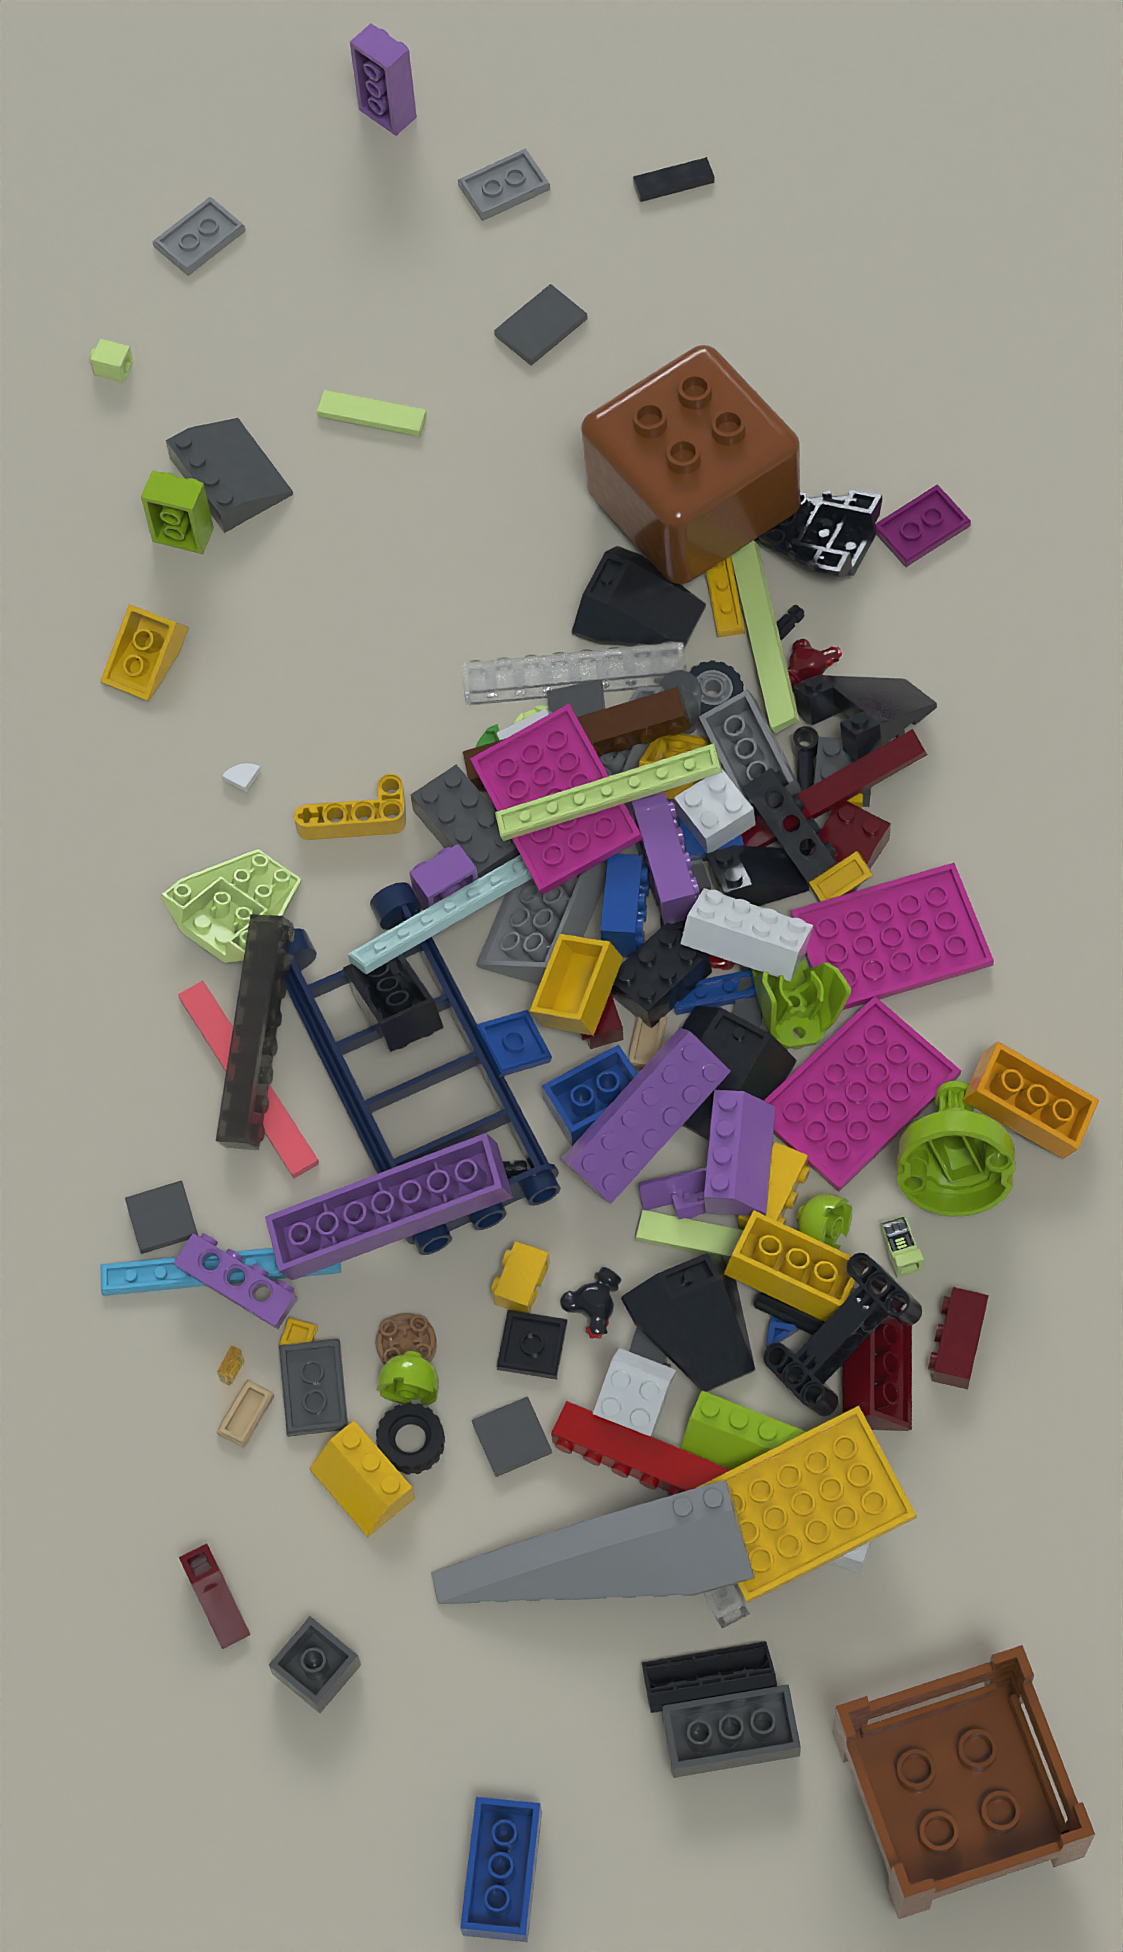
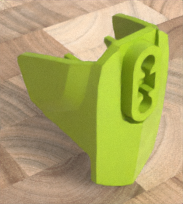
[751,958,851,1049]

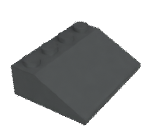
[166,418,293,533]

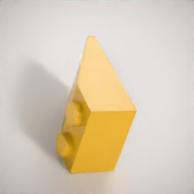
[100,604,189,701]
[639,733,712,802]

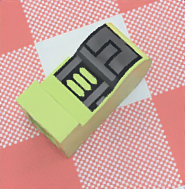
[880,1216,924,1277]

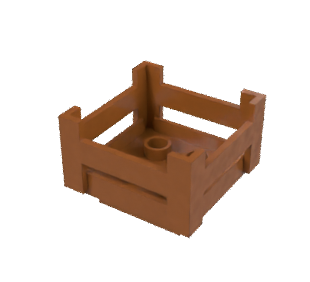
[832,1645,1095,1919]

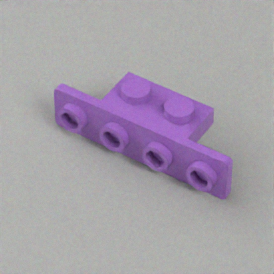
[638,1167,707,1220]

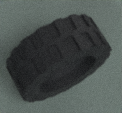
[376,1402,445,1475]

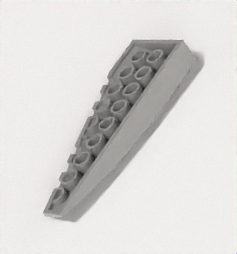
[431,1480,755,1604]

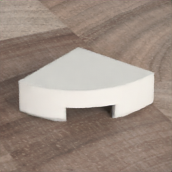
[222,763,261,792]

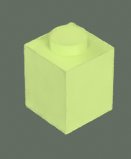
[89,339,133,382]

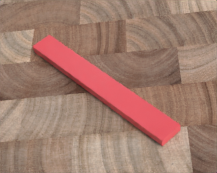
[178,981,319,1179]

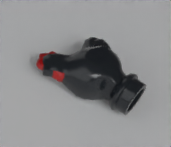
[560,1267,622,1339]

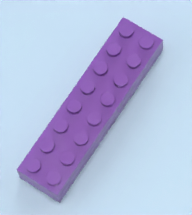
[265,1133,513,1280]

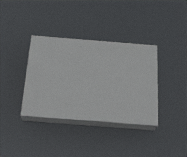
[458,148,551,221]
[153,197,246,276]

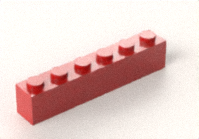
[551,1401,730,1496]

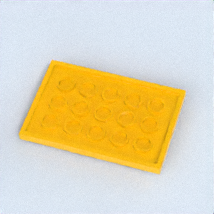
[697,1406,917,1604]

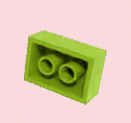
[141,470,214,554]

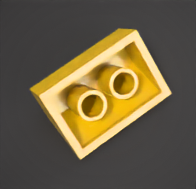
[309,1420,415,1538]

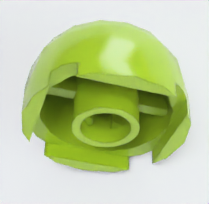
[796,1194,853,1250]
[376,1351,439,1405]

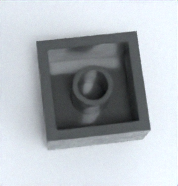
[814,737,871,807]
[269,1616,361,1713]

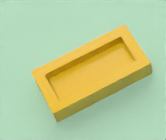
[809,851,874,901]

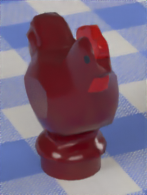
[787,638,842,692]

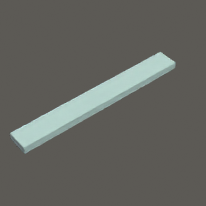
[348,855,533,974]

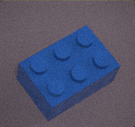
[600,854,650,958]
[542,1045,637,1146]

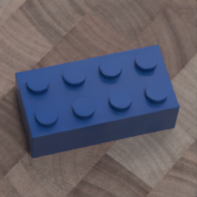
[460,1797,542,1942]

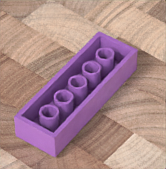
[561,1028,731,1203]

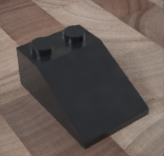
[707,845,809,906]

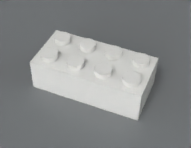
[681,888,813,982]

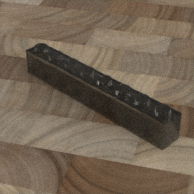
[216,914,295,1150]

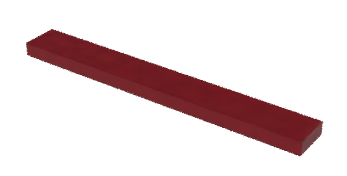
[741,729,927,847]

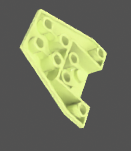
[161,849,301,963]

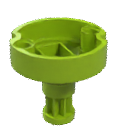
[897,1081,1016,1216]

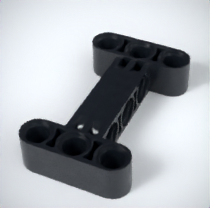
[763,1253,922,1416]

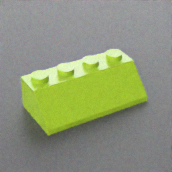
[680,1390,806,1470]

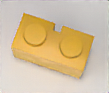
[491,1241,550,1313]

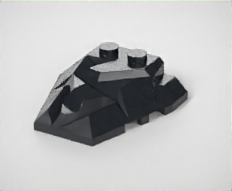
[756,490,883,577]

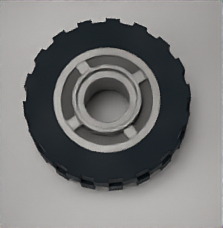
[690,660,744,722]

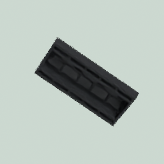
[642,1641,777,1713]

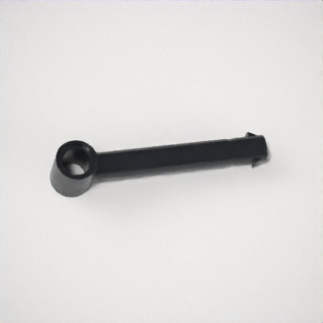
[792,726,819,856]

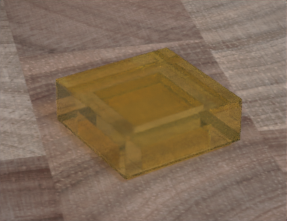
[217,1346,245,1386]

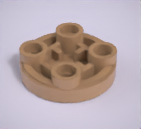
[376,1313,437,1365]

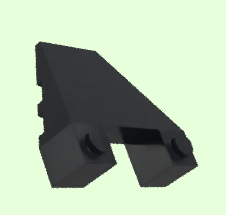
[794,675,937,761]

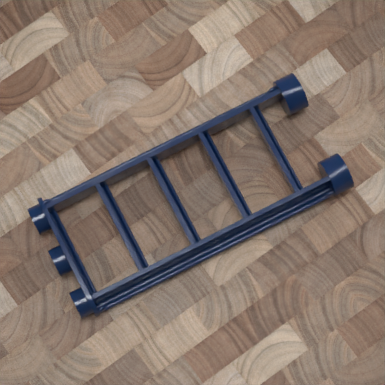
[265,882,561,1255]

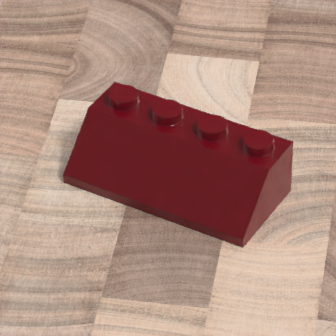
[843,1310,912,1431]

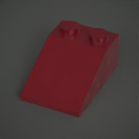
[806,801,891,894]

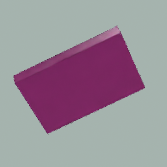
[875,484,971,567]

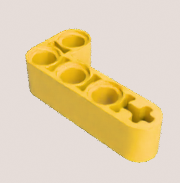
[294,774,406,840]

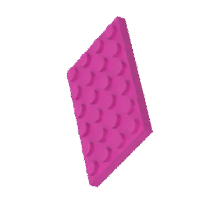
[470,704,644,895]
[791,863,994,1010]
[764,996,961,1192]

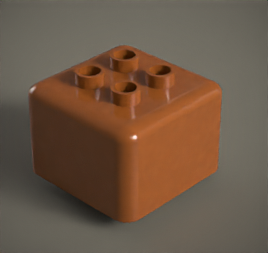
[581,345,800,584]

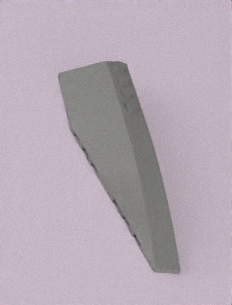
[476,686,664,985]

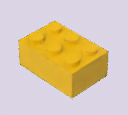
[530,934,623,1036]

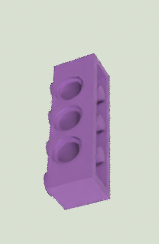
[173,1233,297,1330]

